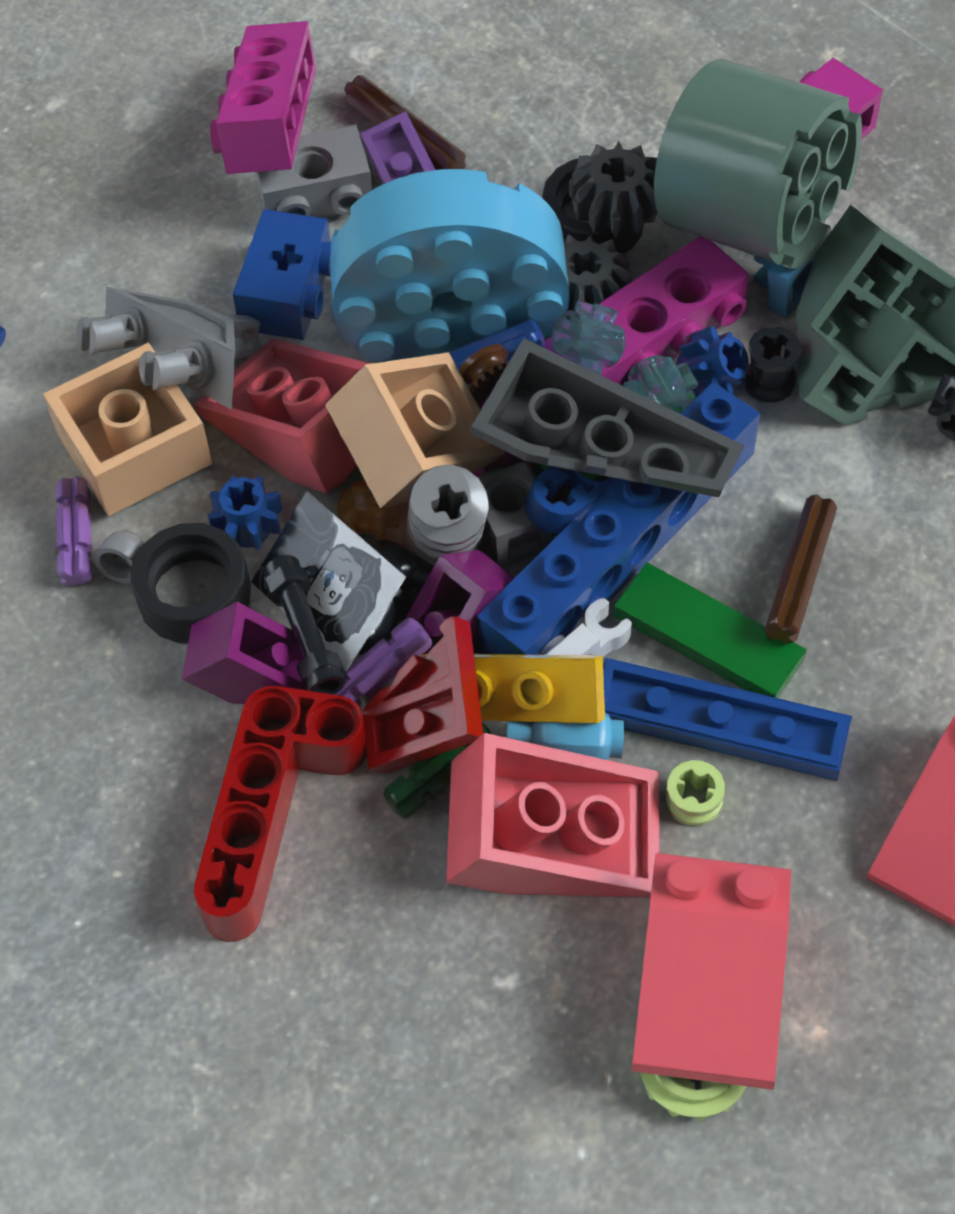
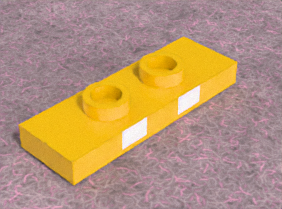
[419,654,605,723]

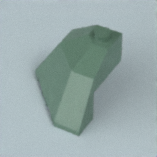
[796,204,955,425]

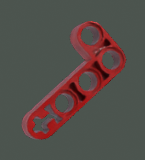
[194,686,367,942]

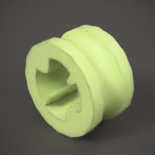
[665,760,725,826]

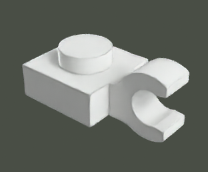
[540,598,632,657]

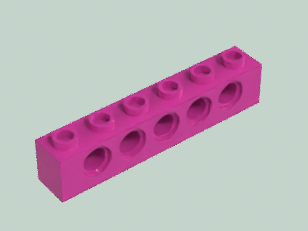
[472,236,749,477]

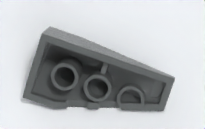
[469,338,745,498]

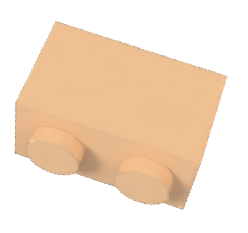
[325,352,505,509]

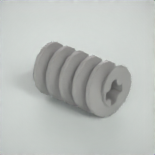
[405,465,489,570]

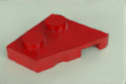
[362,616,483,774]

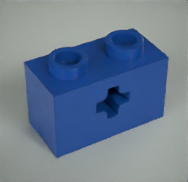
[232,209,331,340]

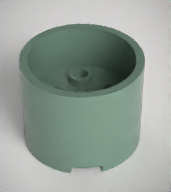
[654,59,862,269]

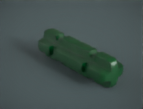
[383,722,493,819]

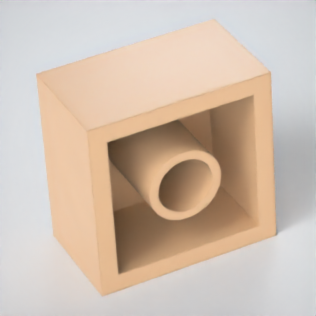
[43,343,213,517]

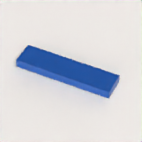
[603,658,852,781]

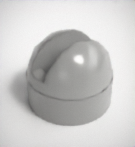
[94,530,144,584]

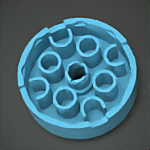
[330,169,569,363]

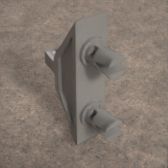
[76,287,260,410]

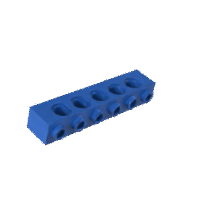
[477,382,760,655]

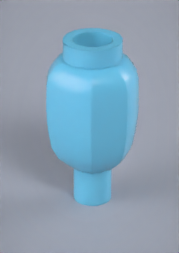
[506,713,624,760]

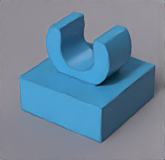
[754,255,815,318]

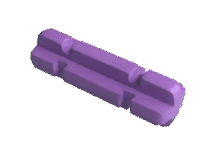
[56,476,92,587]
[334,618,432,706]

